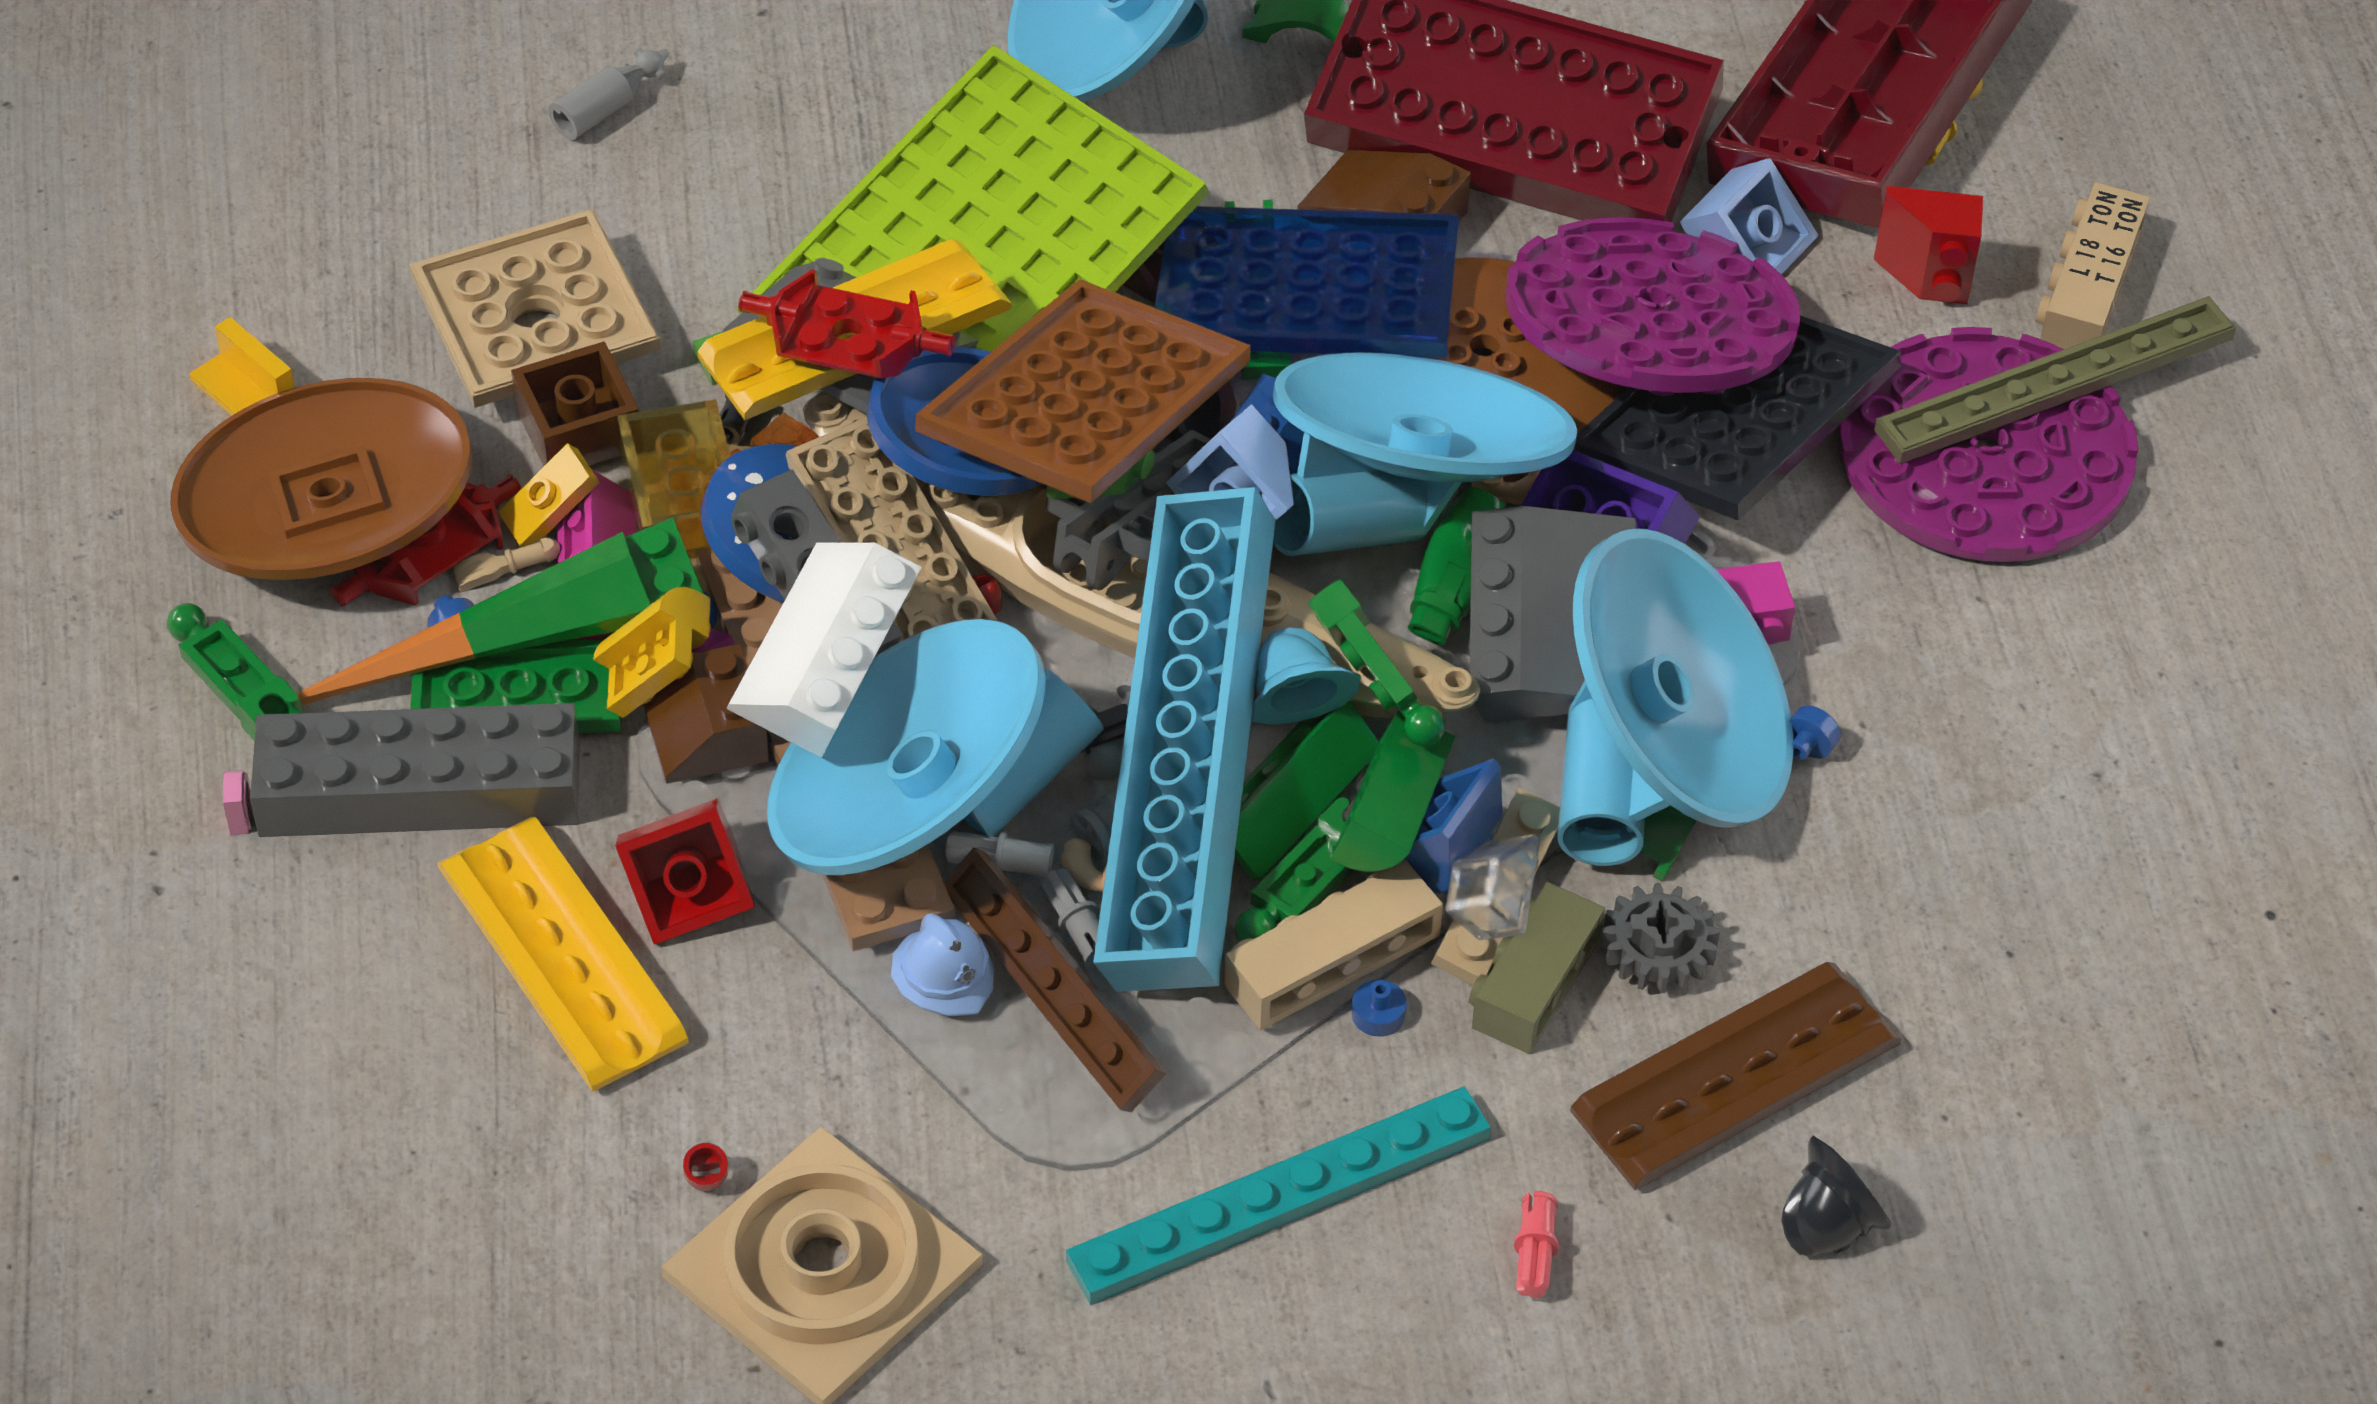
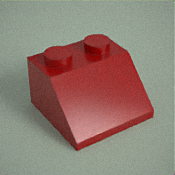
[1874,186,1983,304]
[615,798,755,945]

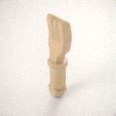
[453,538,560,592]

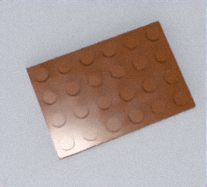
[915,279,1251,503]

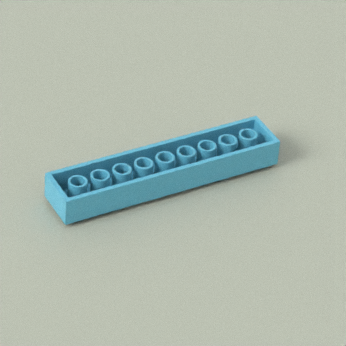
[1093,487,1276,992]

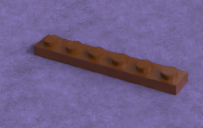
[943,847,1167,1113]

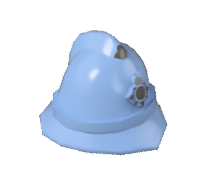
[891,913,994,1016]

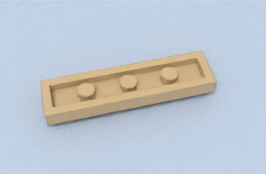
[1431,787,1560,986]

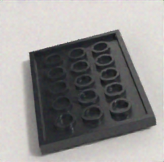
[1573,315,1901,520]

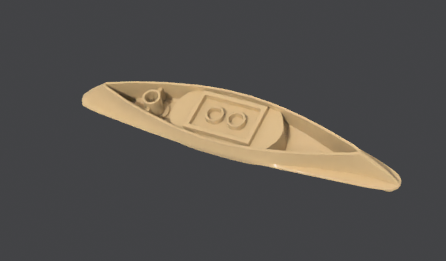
[803,392,1480,718]

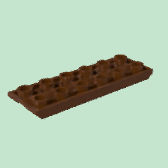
[1570,962,1901,1190]

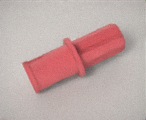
[1514,1191,1559,1299]

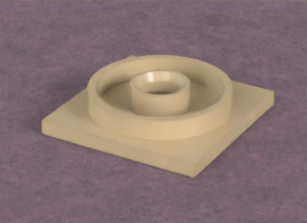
[409,209,661,408]
[661,1126,983,1404]

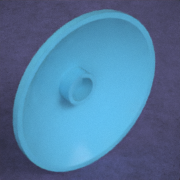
[1008,0,1208,102]
[1273,353,1577,556]
[1558,529,1793,866]
[767,619,1104,875]

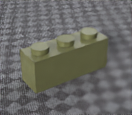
[1468,882,1605,1054]

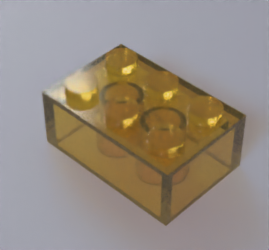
[617,399,730,559]

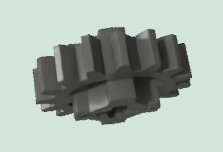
[1601,883,1720,993]

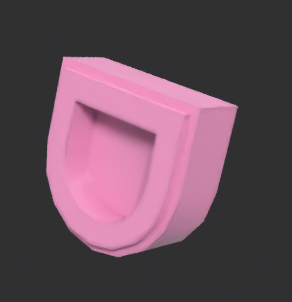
[223,770,252,835]

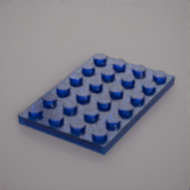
[1155,206,1459,358]

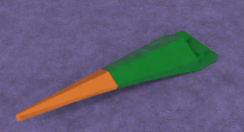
[297,517,704,705]

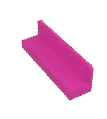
[557,469,637,640]

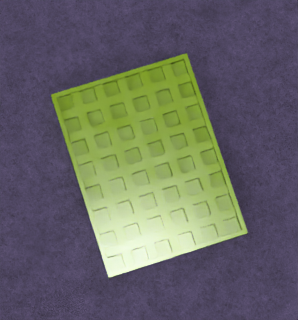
[736,44,1209,352]

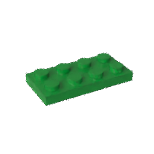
[410,639,621,733]

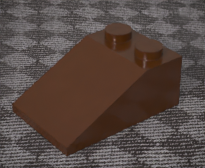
[1297,150,1471,267]

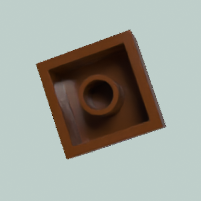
[511,341,643,467]

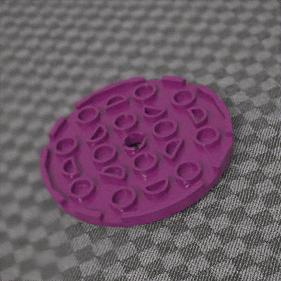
[1505,217,1800,396]
[1838,327,2138,562]

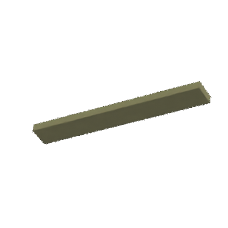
[1874,296,2236,464]

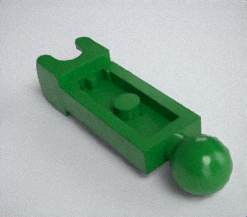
[1308,579,1446,746]
[167,603,304,741]
[1234,797,1354,942]

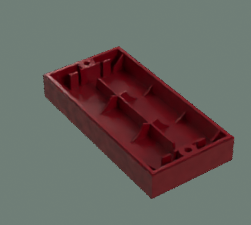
[1304,0,1724,222]
[1706,0,2032,229]

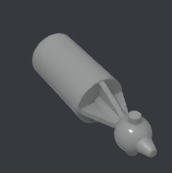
[548,48,669,140]

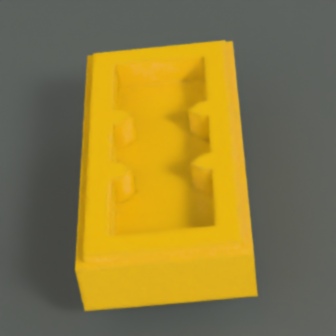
[498,443,600,547]

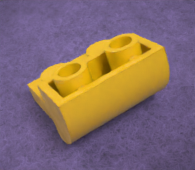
[593,587,711,718]

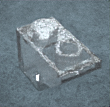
[1445,834,1540,941]

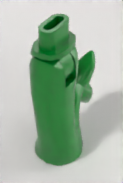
[1408,487,1506,645]

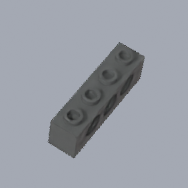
[730,469,903,657]

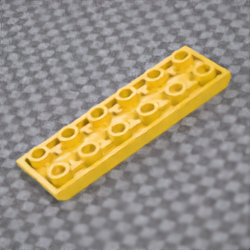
[697,239,1012,420]
[437,817,689,1092]

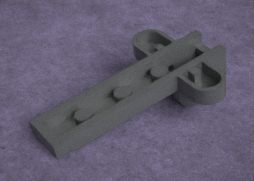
[1046,430,1211,591]

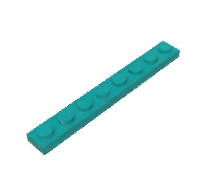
[1066,1086,1491,1305]

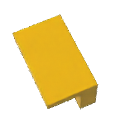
[189,317,295,416]

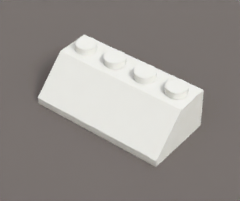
[727,543,922,758]

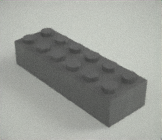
[250,703,580,837]

